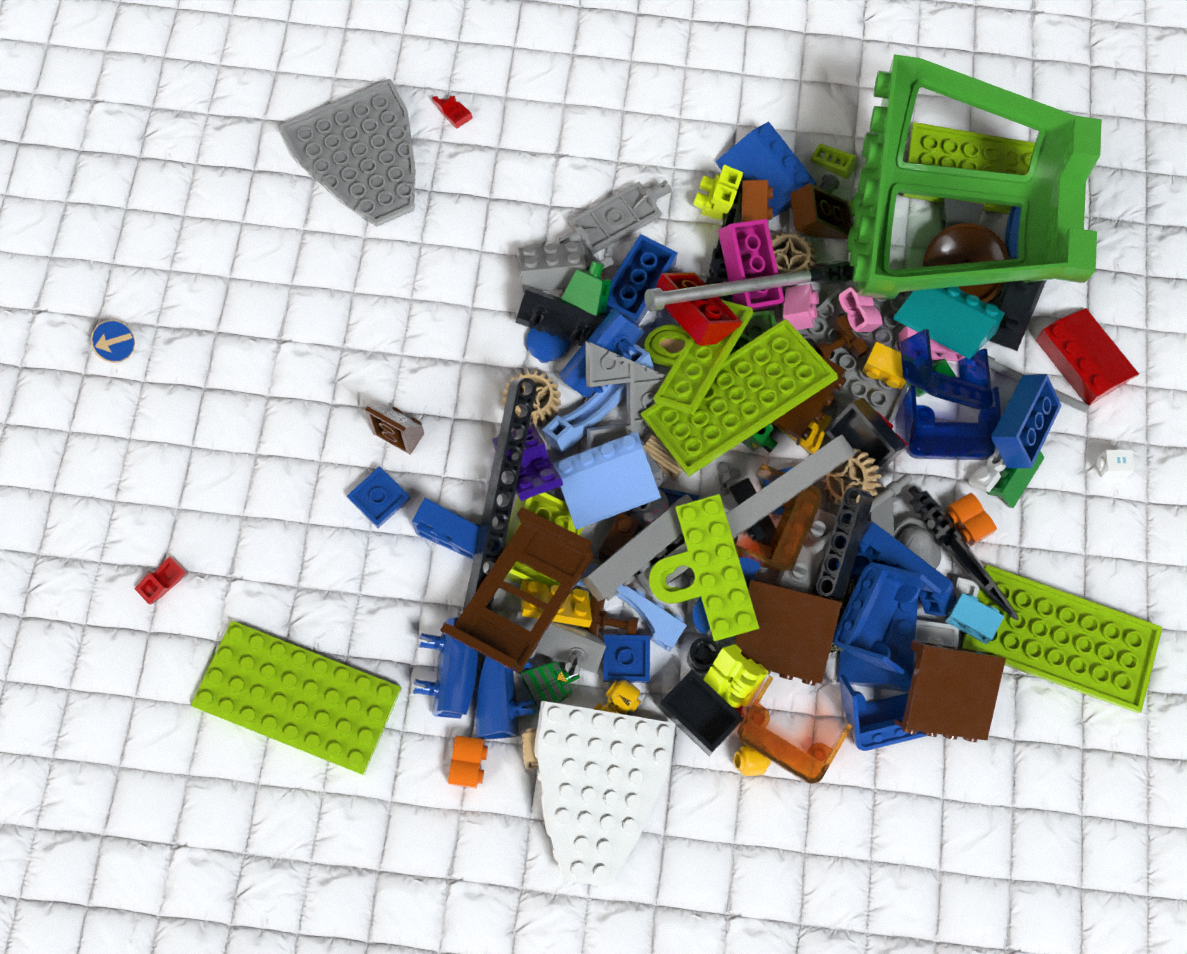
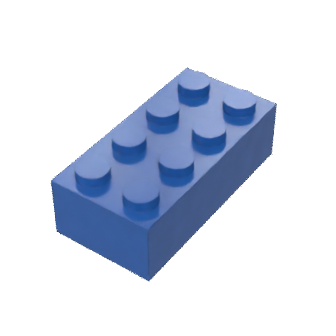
[605,234,678,325]
[991,374,1062,468]

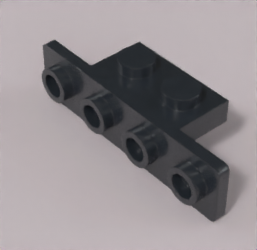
[729,478,788,565]

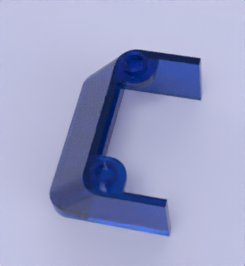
[900,329,993,410]
[903,384,1001,460]

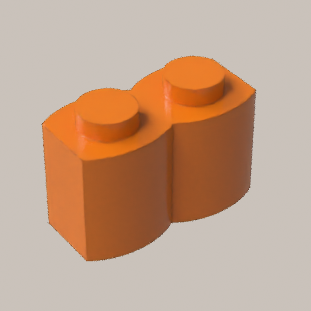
[946,492,997,546]
[448,736,488,789]

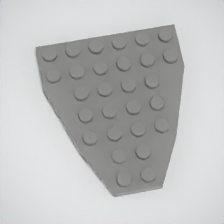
[278,79,416,227]
[797,280,909,424]

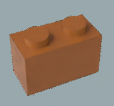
[742,180,773,226]

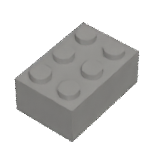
[518,242,586,293]

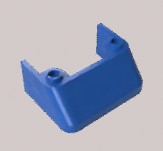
[833,563,941,675]
[840,674,927,751]

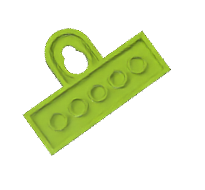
[644,300,754,415]
[649,494,760,642]

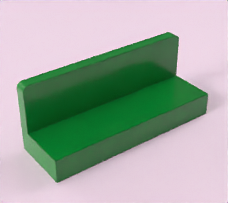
[986,451,1044,508]

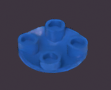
[526,328,569,363]

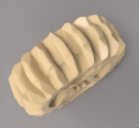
[771,230,817,286]
[502,369,561,427]
[822,449,881,505]

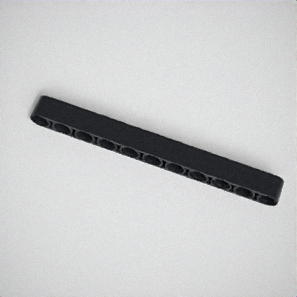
[463,378,536,611]

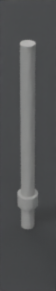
[971,353,1090,413]
[810,473,912,554]

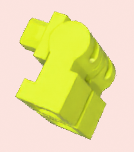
[693,165,743,220]
[703,644,769,708]

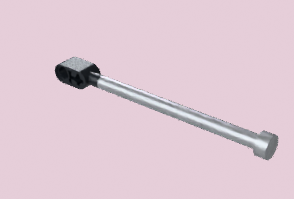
[645,261,854,312]

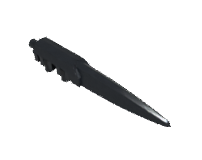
[705,175,745,300]
[908,485,1019,621]

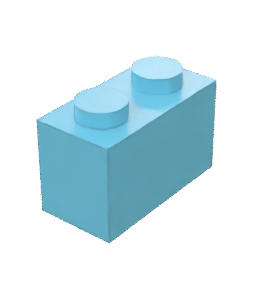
[945,593,1004,644]

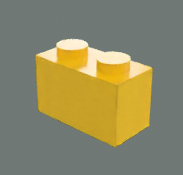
[861,342,916,390]

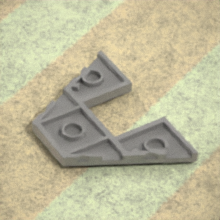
[585,341,666,450]

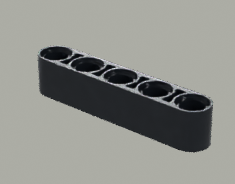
[816,487,873,599]

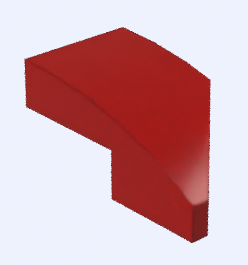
[432,96,473,129]

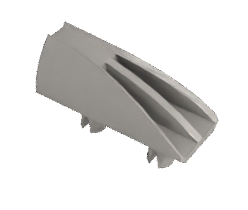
[775,505,837,593]
[515,609,606,675]

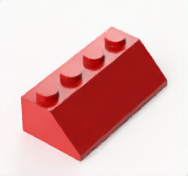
[656,273,742,346]

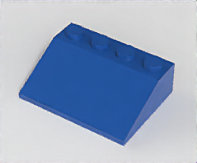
[716,121,817,218]
[837,593,918,693]

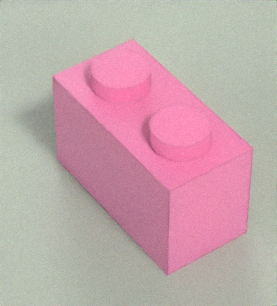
[783,283,819,330]

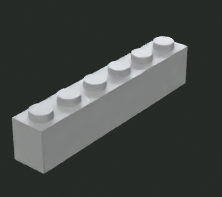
[582,494,693,602]

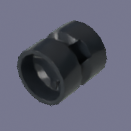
[687,638,720,674]

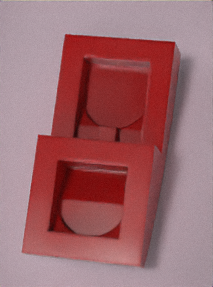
[134,556,188,605]

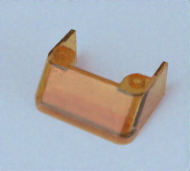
[735,463,822,571]
[737,676,852,784]

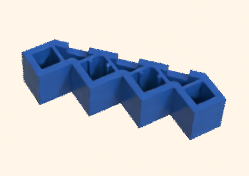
[843,521,957,617]

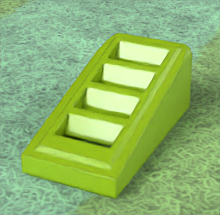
[810,143,857,179]

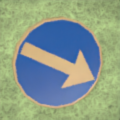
[90,320,135,363]

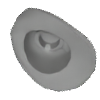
[894,517,941,569]

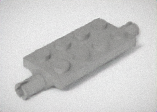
[559,180,672,256]

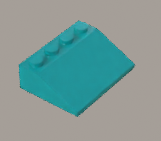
[894,287,1005,359]

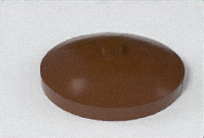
[922,223,1009,303]

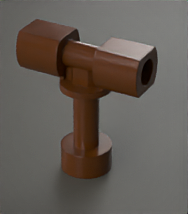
[813,315,870,359]
[585,594,639,637]

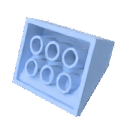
[554,431,661,530]

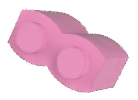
[839,287,882,332]

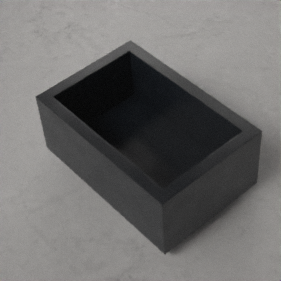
[824,398,907,474]
[658,669,744,757]

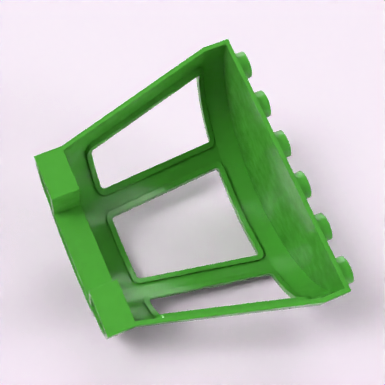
[846,54,1102,300]

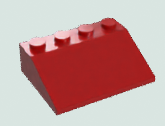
[1035,308,1139,405]

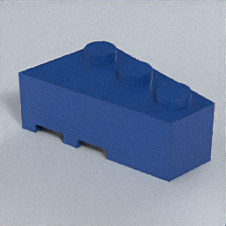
[412,497,480,560]

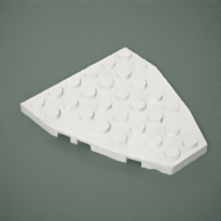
[534,701,675,887]

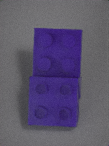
[492,424,563,501]

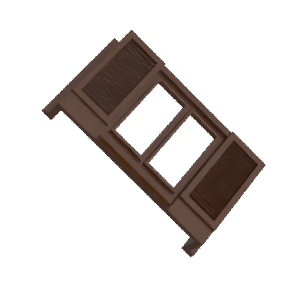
[440,507,594,674]

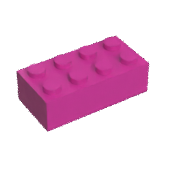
[718,219,784,311]

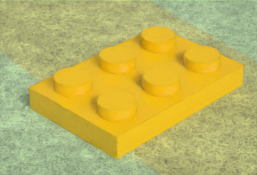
[520,580,592,628]

